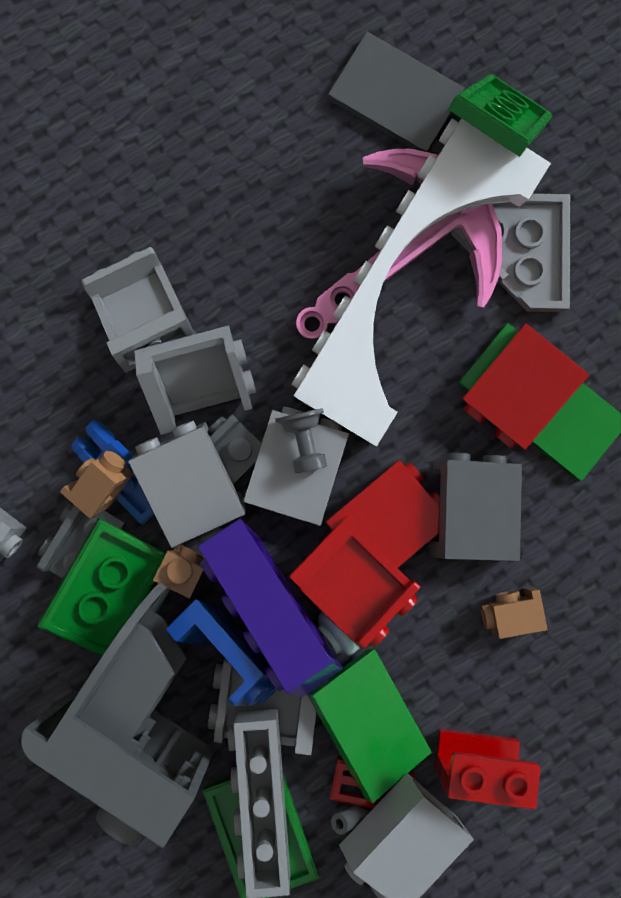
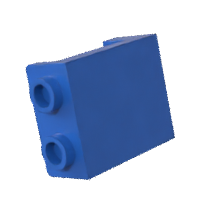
[165,599,277,706]

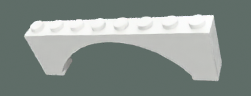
[291,119,551,447]

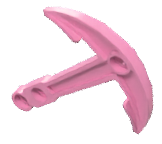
[296,149,502,340]

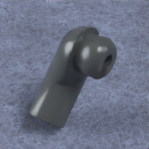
[331,805,371,835]

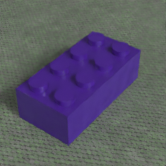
[198,519,343,697]

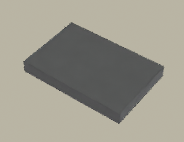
[328,31,465,152]

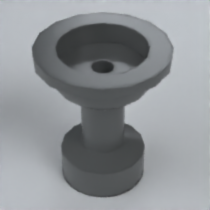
[275,408,327,473]

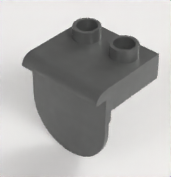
[21,583,215,848]

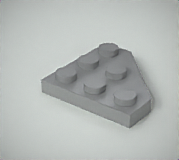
[451,193,570,312]

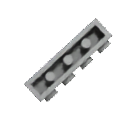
[228,709,291,898]

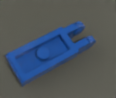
[71,420,155,525]

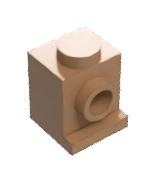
[60,451,134,519]
[153,544,206,599]
[481,586,548,639]

